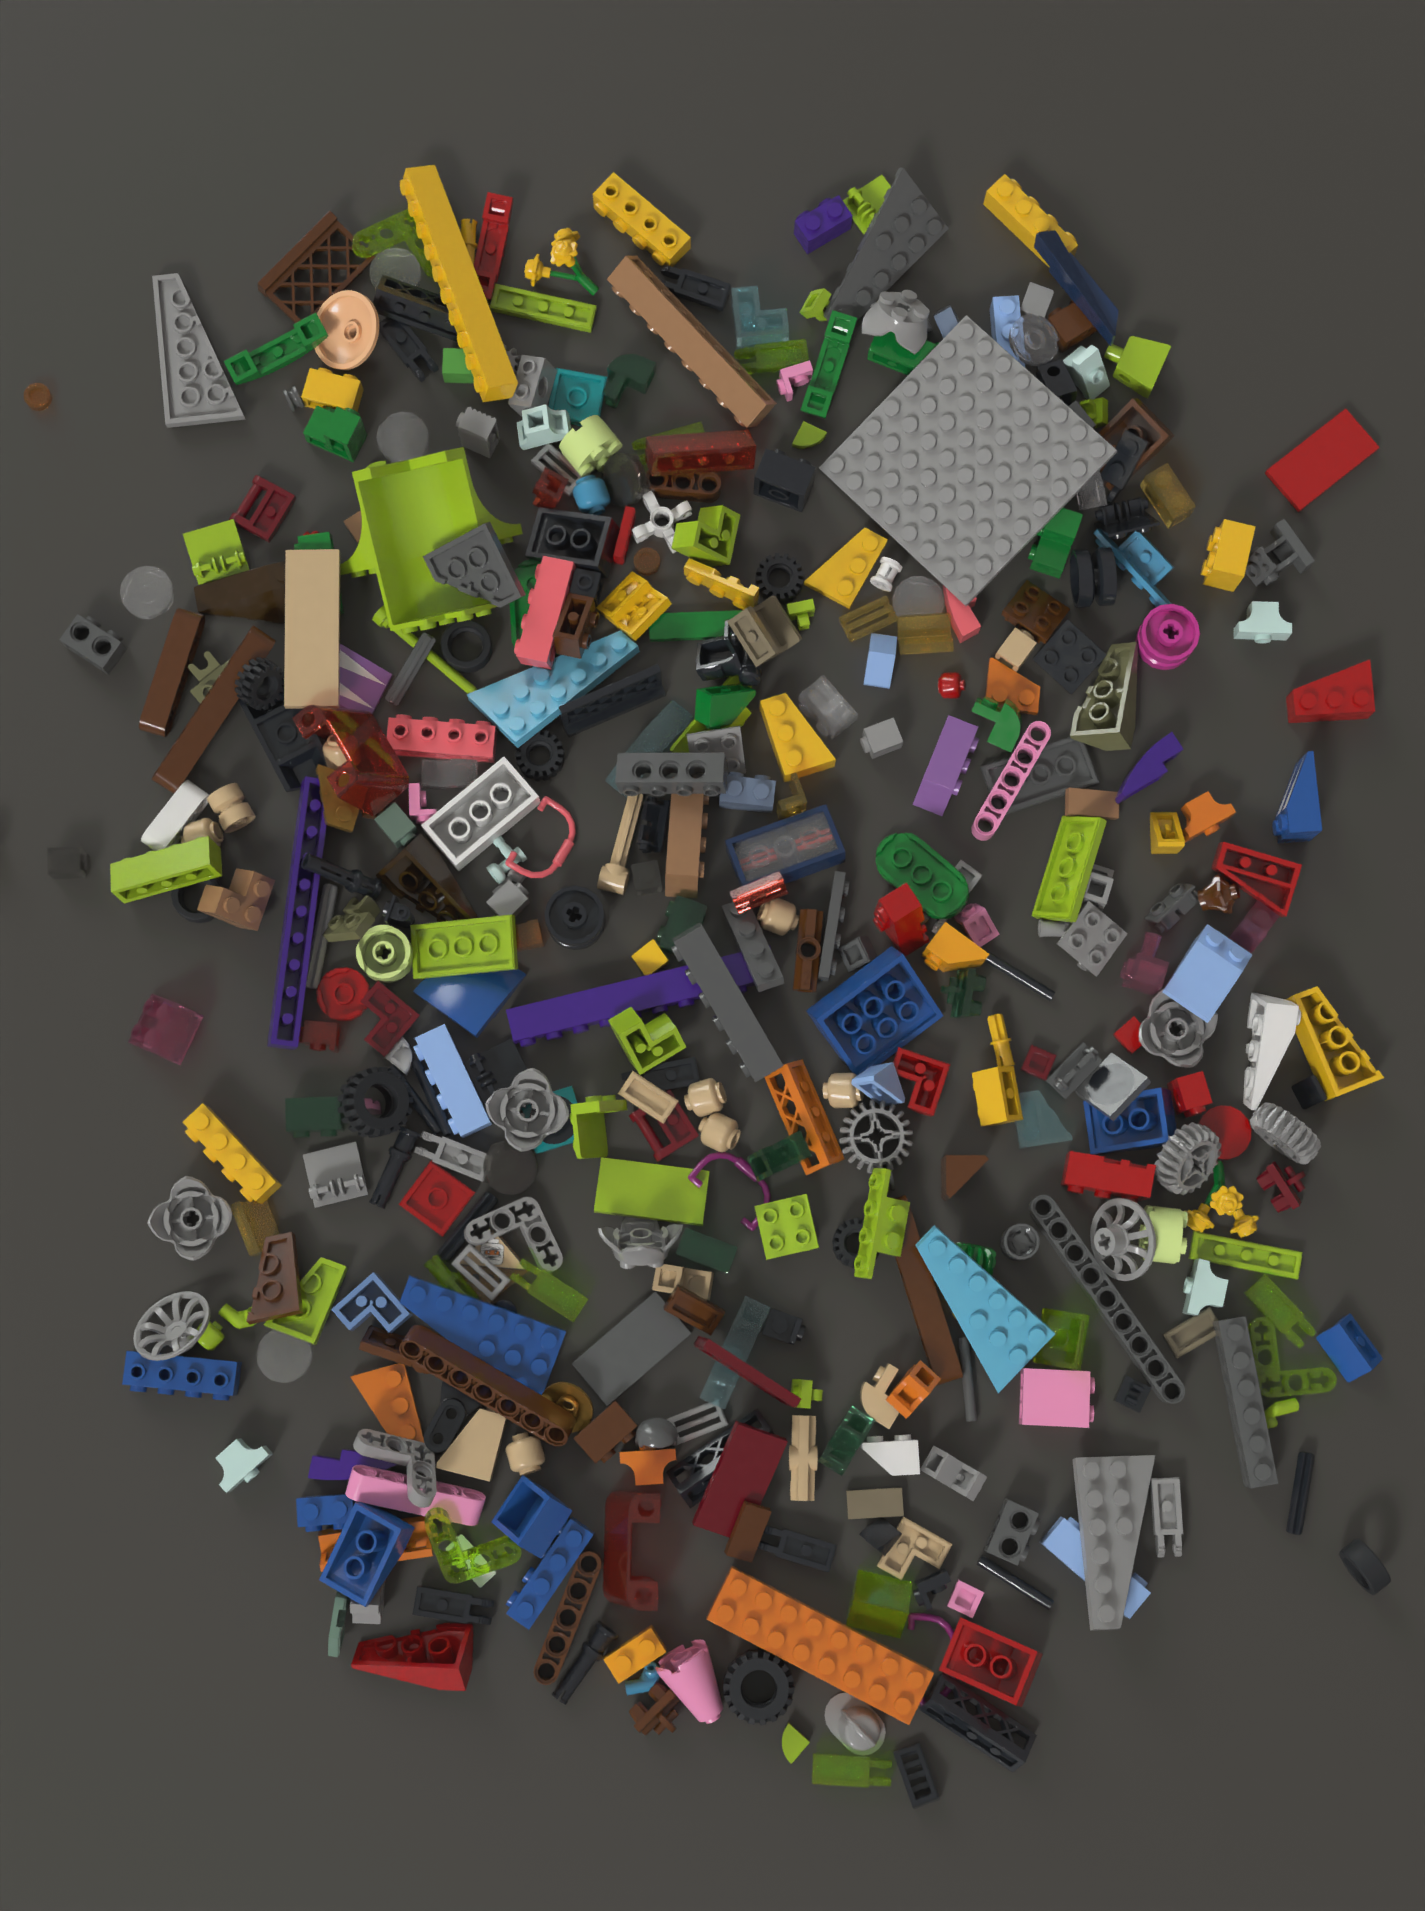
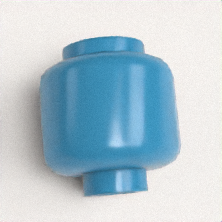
[572,475,611,515]

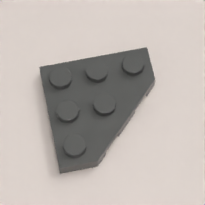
[423,522,526,608]

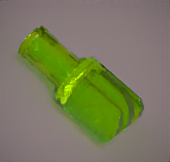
[424,1254,479,1299]

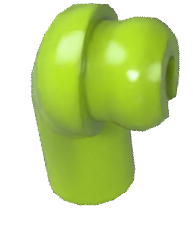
[218,1303,257,1329]
[1264,1398,1299,1429]

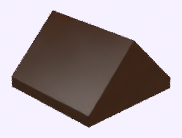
[941,1155,989,1201]

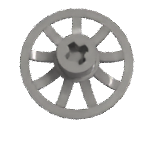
[1090,1198,1156,1281]
[133,1291,210,1361]

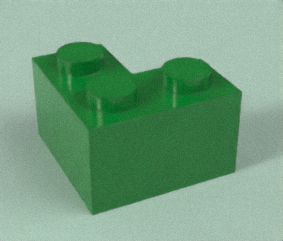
[303,406,367,463]
[1028,508,1083,579]

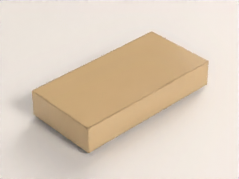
[618,1071,679,1124]

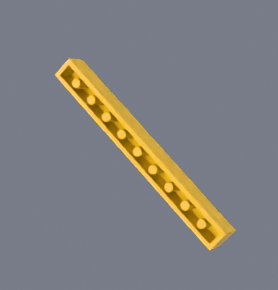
[400,165,518,402]

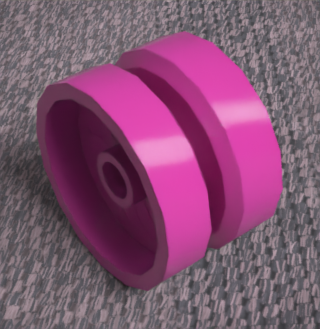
[1135,604,1200,670]

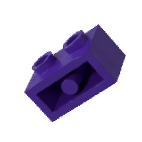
[794,195,853,255]

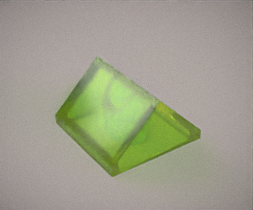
[1033,1308,1090,1371]
[845,1569,912,1638]

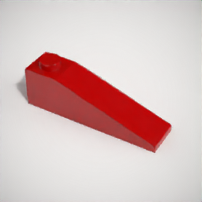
[351,1623,473,1691]

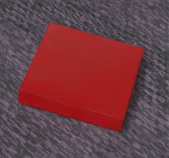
[398,1160,476,1237]

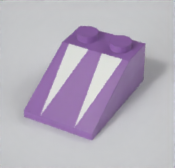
[340,644,393,722]

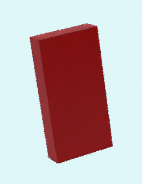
[613,506,636,565]

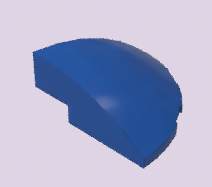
[413,969,527,1038]

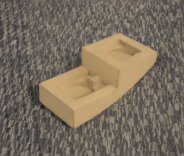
[652,1264,714,1300]

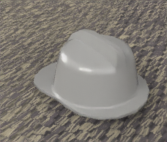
[824,1692,886,1756]

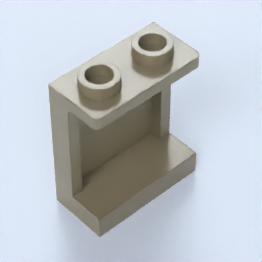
[727,595,802,667]

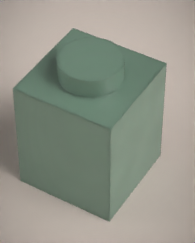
[374,802,418,848]

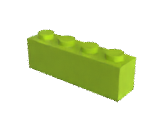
[110,836,222,904]

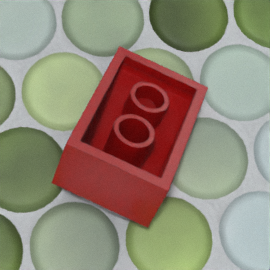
[939,1617,1043,1707]

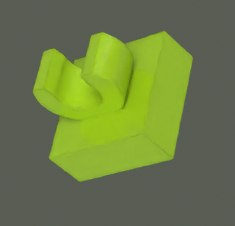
[799,288,832,322]
[1080,397,1108,428]
[786,599,815,631]
[791,1379,823,1409]

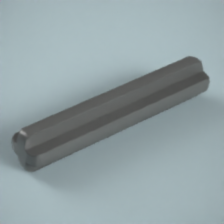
[385,632,436,706]

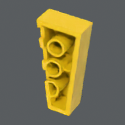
[1285,986,1384,1101]

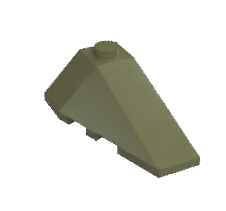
[1070,642,1138,751]

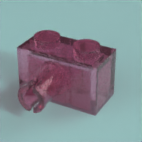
[1120,932,1169,996]

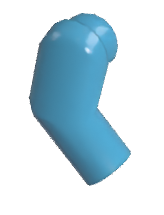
[625,1662,660,1696]

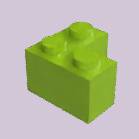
[671,505,740,567]
[608,1007,686,1075]

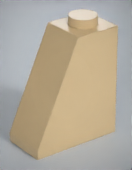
[436,1407,507,1482]

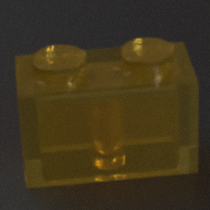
[1140,463,1196,529]

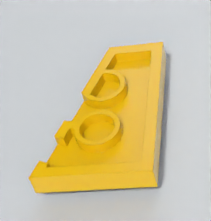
[684,558,759,610]

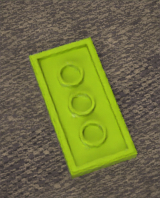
[1032,816,1107,922]
[410,914,518,979]
[594,1157,710,1226]

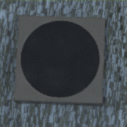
[1075,1052,1151,1121]

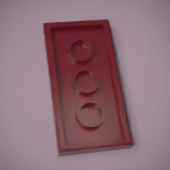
[694,1336,801,1408]
[692,1421,788,1538]

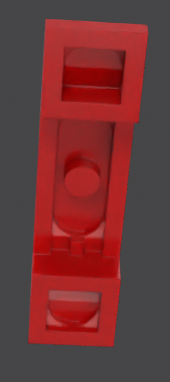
[473,192,513,300]

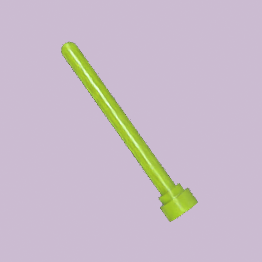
[372,605,477,694]

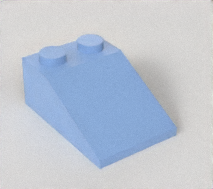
[1162,924,1253,1023]

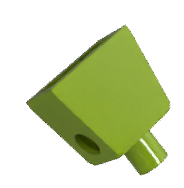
[1104,336,1171,399]

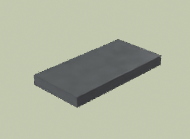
[980,737,1099,815]
[572,1291,691,1406]

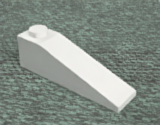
[1243,993,1301,1110]

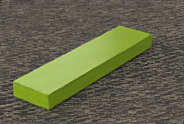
[490,284,597,333]
[1188,1231,1303,1280]

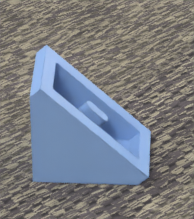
[863,633,897,689]
[851,1062,905,1106]

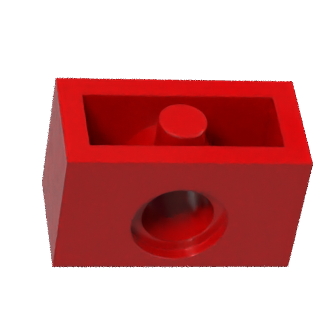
[1167,1071,1213,1118]

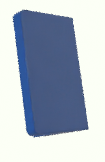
[1316,1313,1383,1382]

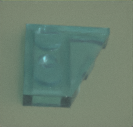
[1015,1090,1073,1149]

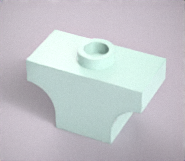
[1063,345,1110,400]
[517,404,571,450]
[1234,601,1292,643]
[1182,1259,1229,1316]
[216,1438,273,1493]

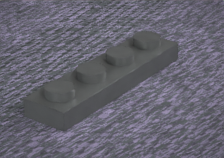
[817,871,850,982]
[722,897,784,992]

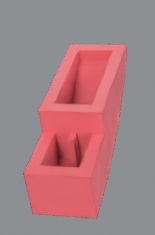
[943,586,981,643]

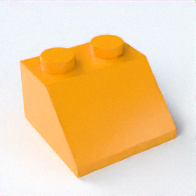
[922,922,989,972]

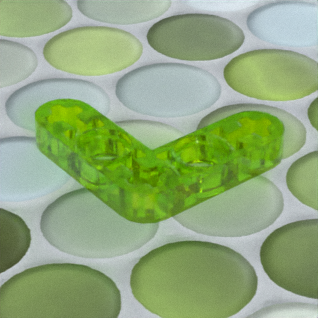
[352,209,433,278]
[1248,1317,1337,1397]
[424,1507,522,1584]

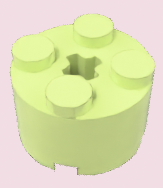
[559,415,623,477]
[356,925,413,983]
[1139,1205,1188,1264]

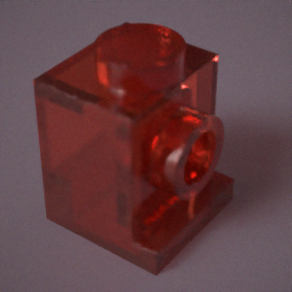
[532,467,569,509]
[299,1020,341,1053]

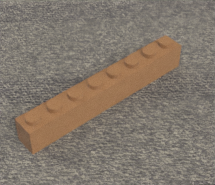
[607,256,777,428]

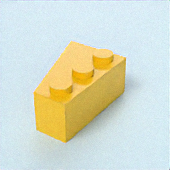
[759,693,836,782]

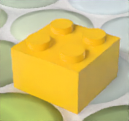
[1201,519,1256,592]

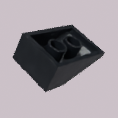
[525,507,620,579]

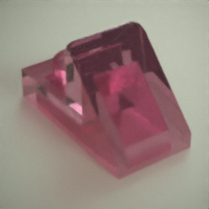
[1228,900,1279,953]

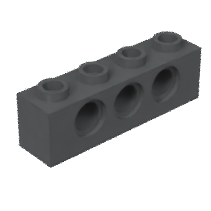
[615,753,728,796]

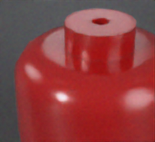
[938,672,966,699]

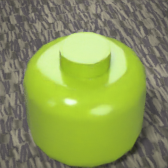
[196,1321,225,1351]

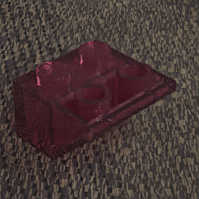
[128,994,204,1065]

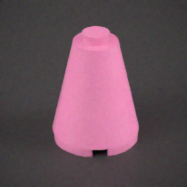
[655,1639,723,1724]

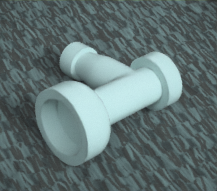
[486,836,527,884]

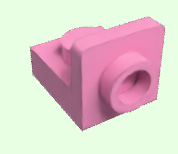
[776,360,813,402]
[409,783,437,824]
[954,903,1000,947]

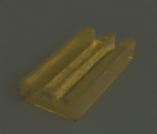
[839,595,898,643]

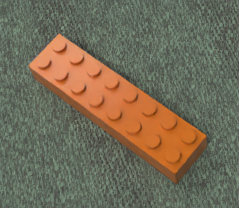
[706,1566,934,1725]

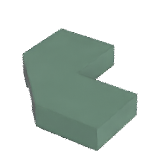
[328,1591,350,1657]

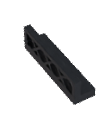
[373,275,457,342]
[666,1409,774,1509]
[919,1672,1037,1772]

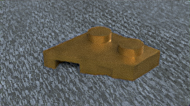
[316,764,368,833]

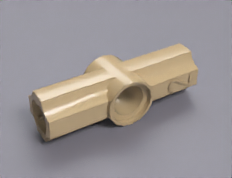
[789,1415,818,1501]

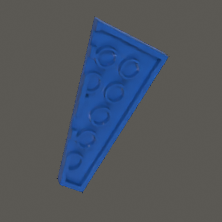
[400,1275,566,1395]

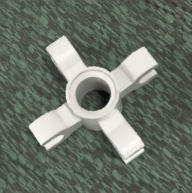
[632,491,692,554]

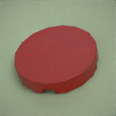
[316,967,370,1021]
[1197,1105,1251,1160]

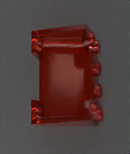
[292,705,409,816]
[603,1490,661,1611]

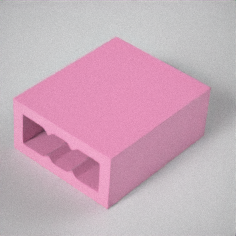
[1019,1368,1095,1428]

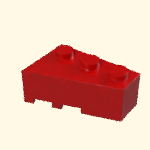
[1286,659,1375,723]
[1211,842,1302,917]
[873,882,929,957]
[1061,1151,1156,1203]

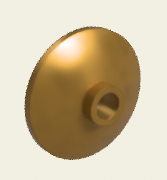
[542,1382,593,1433]

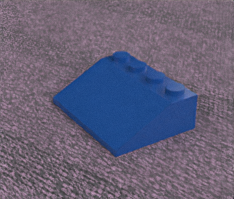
[806,946,944,1075]

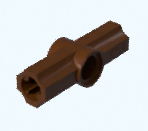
[793,909,823,993]

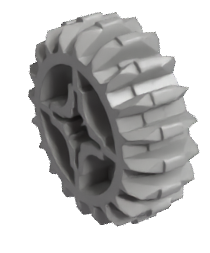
[839,1100,913,1174]
[1250,1102,1321,1165]
[1154,1122,1221,1196]

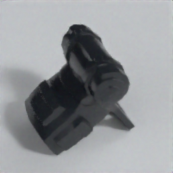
[696,619,762,687]

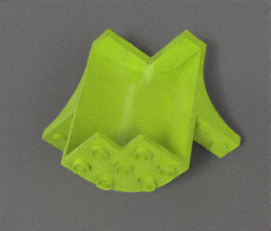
[340,447,523,634]

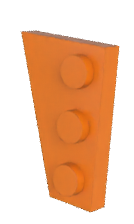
[351,1363,424,1443]

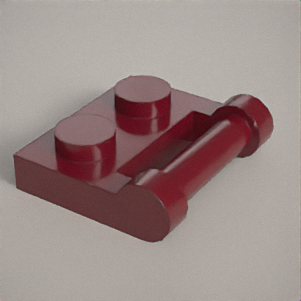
[229,475,296,543]
[629,1090,699,1162]

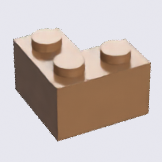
[197,868,275,931]

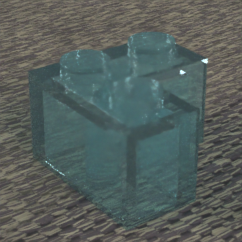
[731,286,789,350]

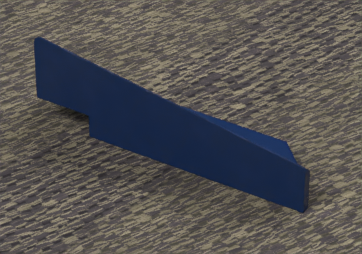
[1034,230,1119,346]

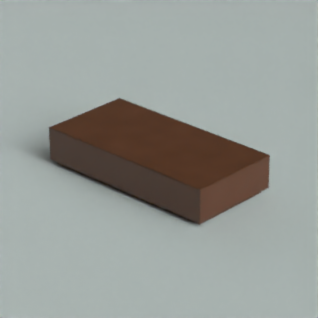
[663,1284,725,1336]
[724,1501,772,1563]

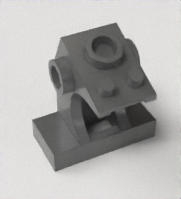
[1245,519,1315,587]

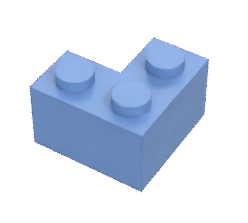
[331,1272,413,1333]

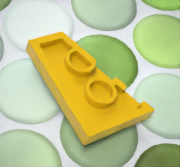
[803,528,888,609]

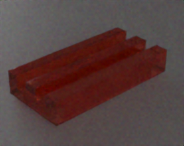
[730,871,789,914]

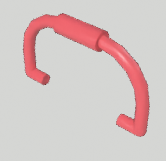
[505,796,576,878]

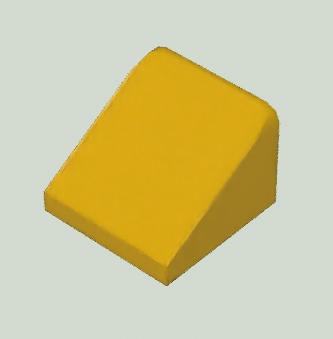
[631,939,669,976]

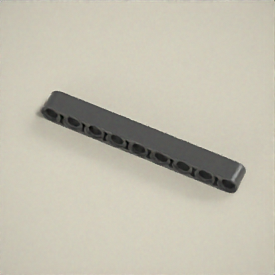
[1028,1195,1185,1404]

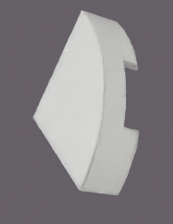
[385,1037,413,1075]

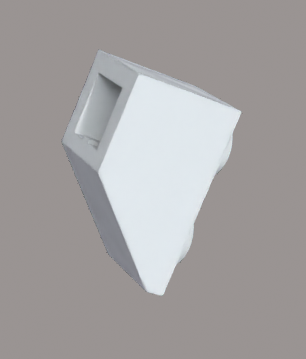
[860,1434,920,1476]

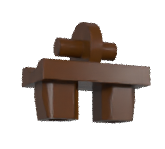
[629,1683,681,1735]

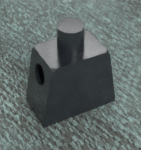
[1035,354,1077,406]

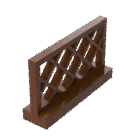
[257,211,375,323]

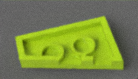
[263,1257,348,1345]

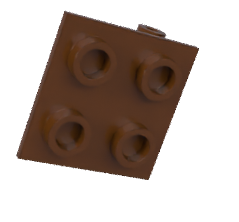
[1001,580,1070,644]

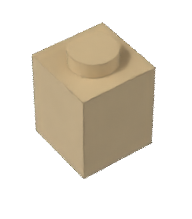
[995,627,1037,672]

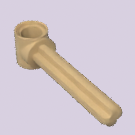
[597,794,644,895]

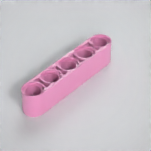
[971,721,1051,841]
[345,1465,486,1526]

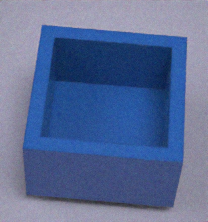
[491,1475,572,1559]

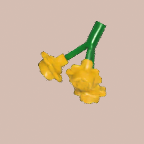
[524,228,599,296]
[1184,1161,1259,1238]

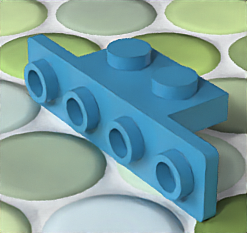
[1094,529,1175,607]

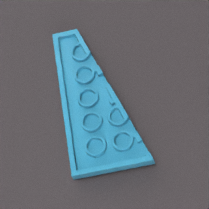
[467,630,640,748]
[916,1225,1055,1393]

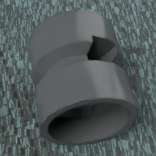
[1000,1224,1040,1261]

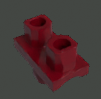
[1256,1161,1306,1212]

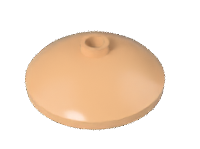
[315,290,379,370]

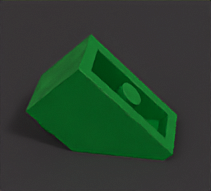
[695,683,756,730]

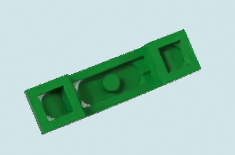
[801,310,857,419]
[224,313,328,385]

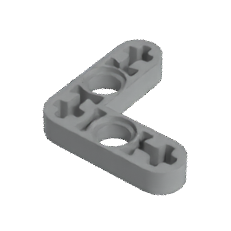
[464,1197,563,1273]
[353,1429,437,1508]

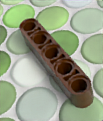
[139,608,205,737]
[533,1549,602,1685]

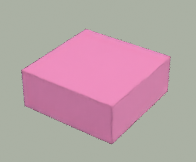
[946,1580,984,1618]

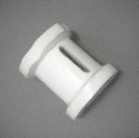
[870,557,903,592]

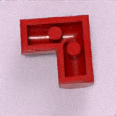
[893,1047,950,1117]

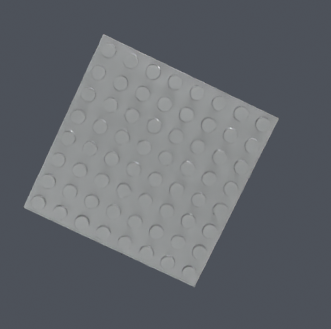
[819,315,1117,606]

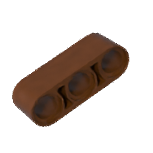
[645,466,721,503]

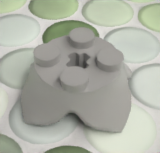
[862,290,932,354]
[1138,989,1218,1068]
[485,1068,569,1152]
[147,1176,233,1261]
[598,1217,683,1269]

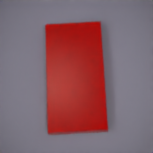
[1265,408,1380,513]

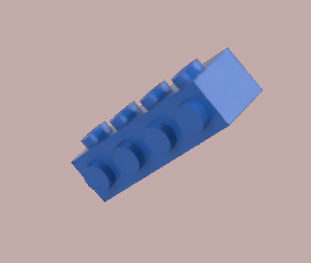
[122,1351,242,1401]
[505,1517,595,1630]

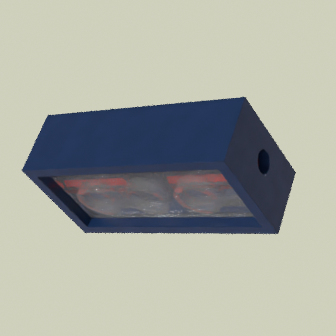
[725,804,845,898]

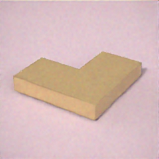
[877,1516,952,1580]

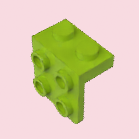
[570,1095,627,1159]

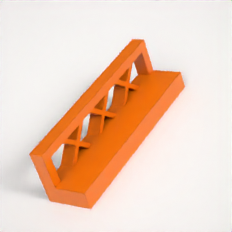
[764,1059,845,1175]
[318,1516,434,1572]

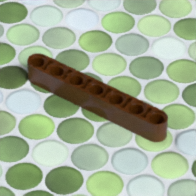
[151,625,276,794]
[894,1195,963,1386]
[399,1325,576,1447]

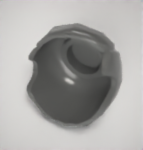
[635,1417,678,1448]

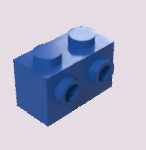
[296,1494,357,1532]

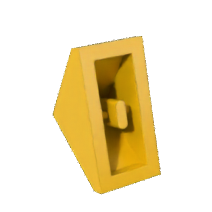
[1150,812,1185,854]

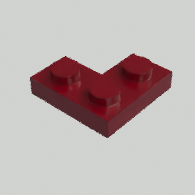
[360,981,420,1057]

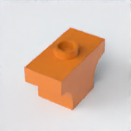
[1181,791,1236,843]
[885,1360,941,1419]
[620,1445,676,1485]

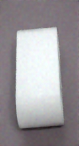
[141,780,209,851]

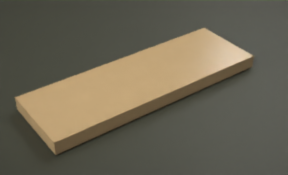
[284,549,340,709]

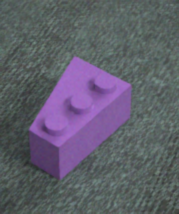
[913,715,979,816]

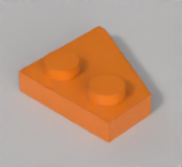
[985,658,1040,715]

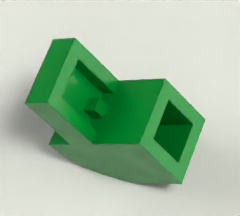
[971,697,1022,752]

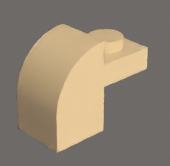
[860,1364,899,1429]

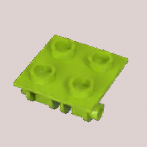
[843,175,891,235]
[183,519,250,585]
[754,1194,819,1260]

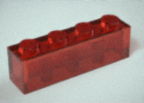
[645,429,756,476]

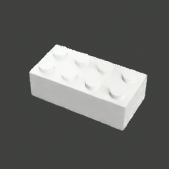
[421,757,540,871]

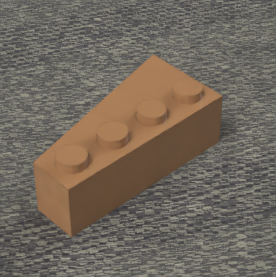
[665,777,709,898]

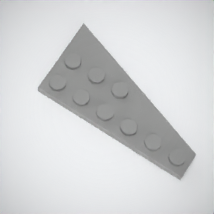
[152,273,245,428]
[1072,1455,1155,1631]

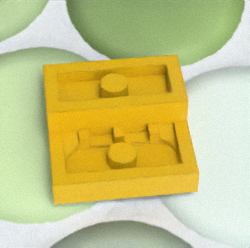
[596,571,672,641]

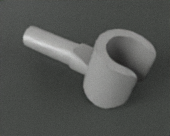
[492,869,526,894]

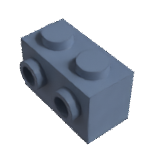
[719,772,776,813]

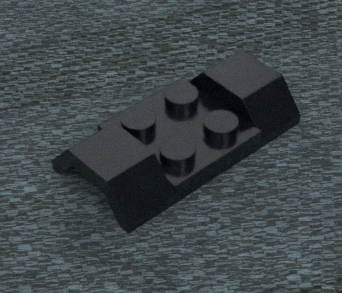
[238,677,327,792]

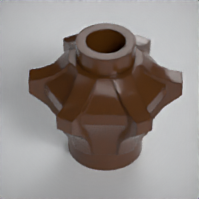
[1197,875,1240,914]

